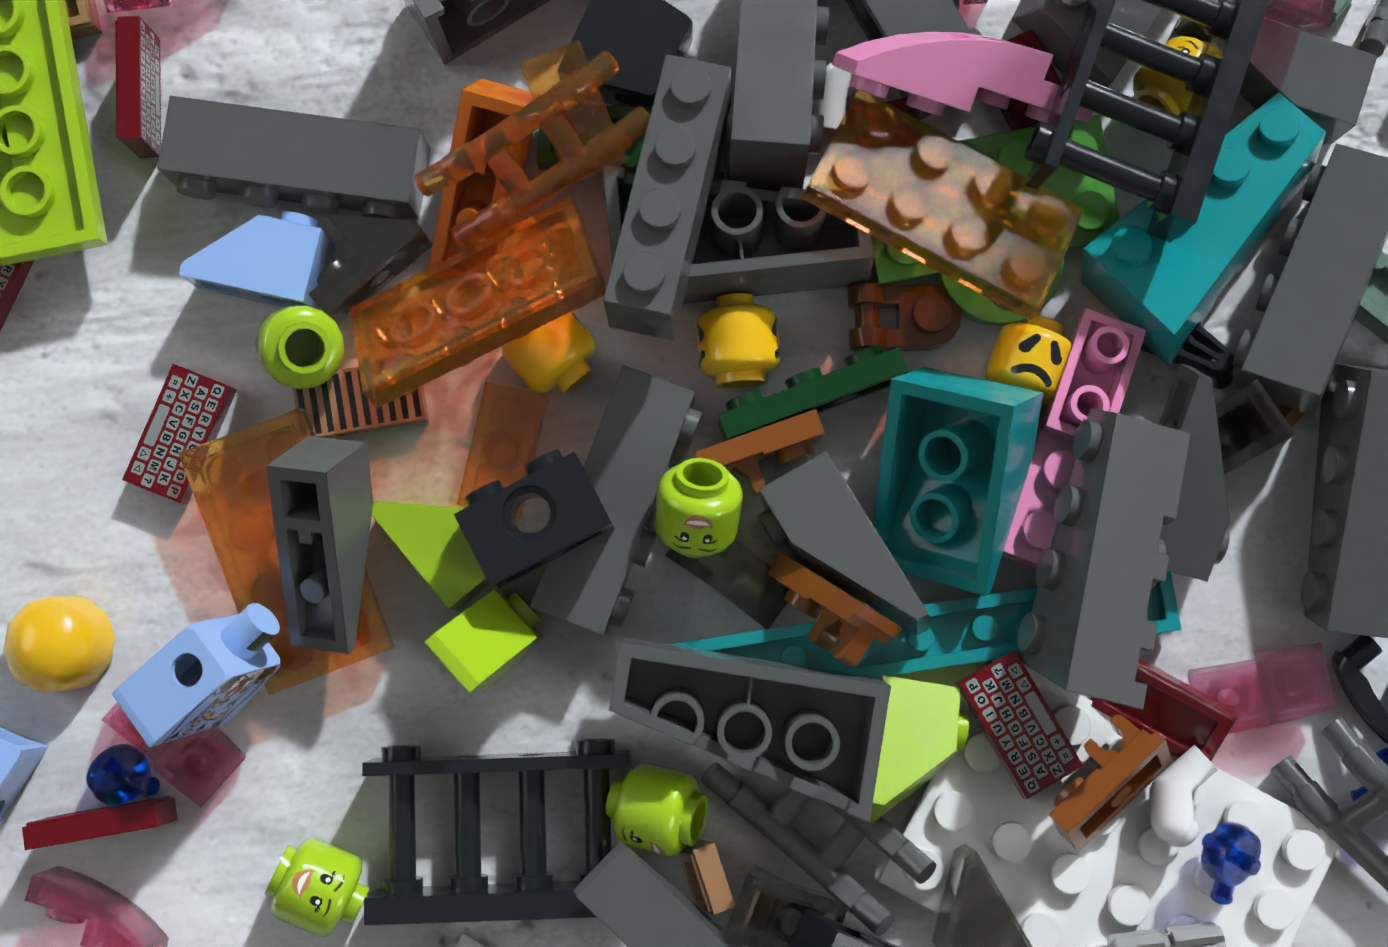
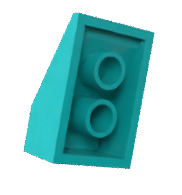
[873,367,1043,596]

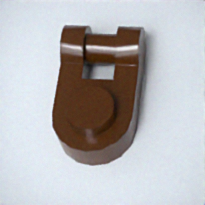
[847,283,962,352]

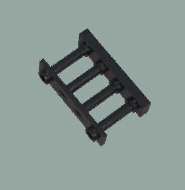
[1024,0,1270,243]
[362,738,630,925]

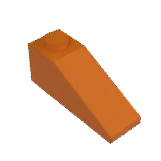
[427,78,541,289]

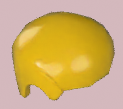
[3,596,115,693]

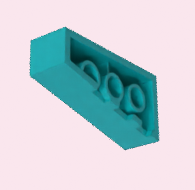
[1081,92,1326,367]

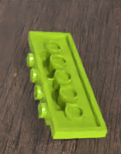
[0,0,108,266]

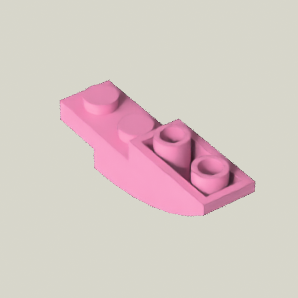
[832,32,1093,123]
[1002,308,1146,569]

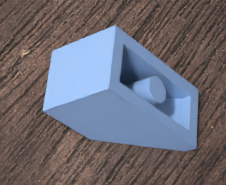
[178,211,335,309]

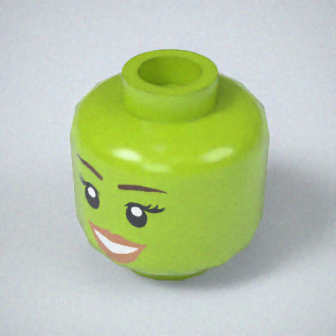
[255,305,345,389]
[654,458,743,558]
[606,763,708,858]
[264,838,369,937]

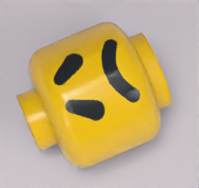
[696,293,781,388]
[985,315,1072,408]

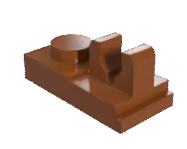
[694,409,825,496]
[768,552,902,667]
[1049,714,1173,852]

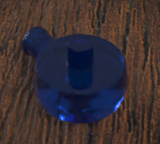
[86,744,160,806]
[1201,822,1261,905]

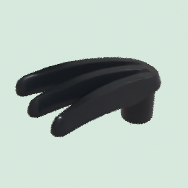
[1140,324,1234,389]
[1331,635,1388,744]

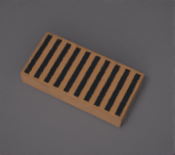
[293,357,429,440]

